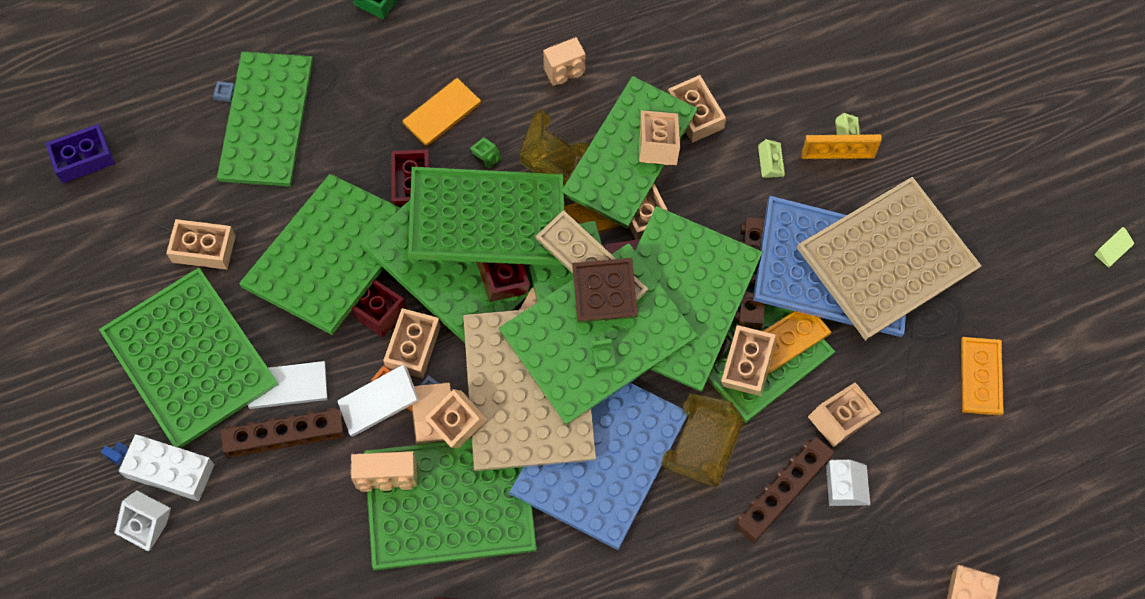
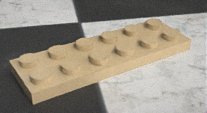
[536,210,648,301]

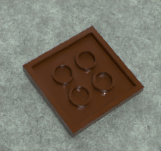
[572,258,638,323]

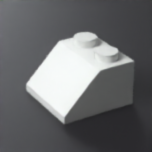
[826,460,870,506]
[115,491,171,551]

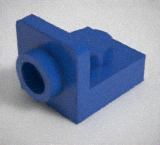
[101,442,129,467]

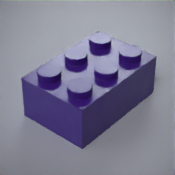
[45,124,115,184]

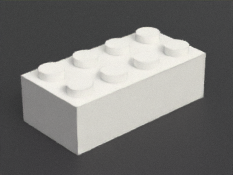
[119,434,215,501]

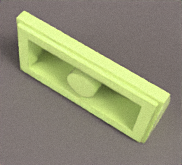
[835,113,860,135]
[758,139,785,178]
[1095,227,1135,267]

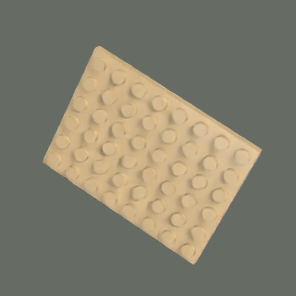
[796,177,981,341]
[463,310,596,471]

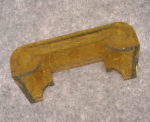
[519,109,590,187]
[661,393,743,487]

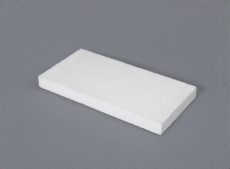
[248,361,328,409]
[337,365,420,437]

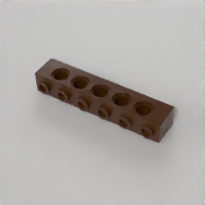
[735,217,765,331]
[221,408,345,458]
[736,437,835,544]

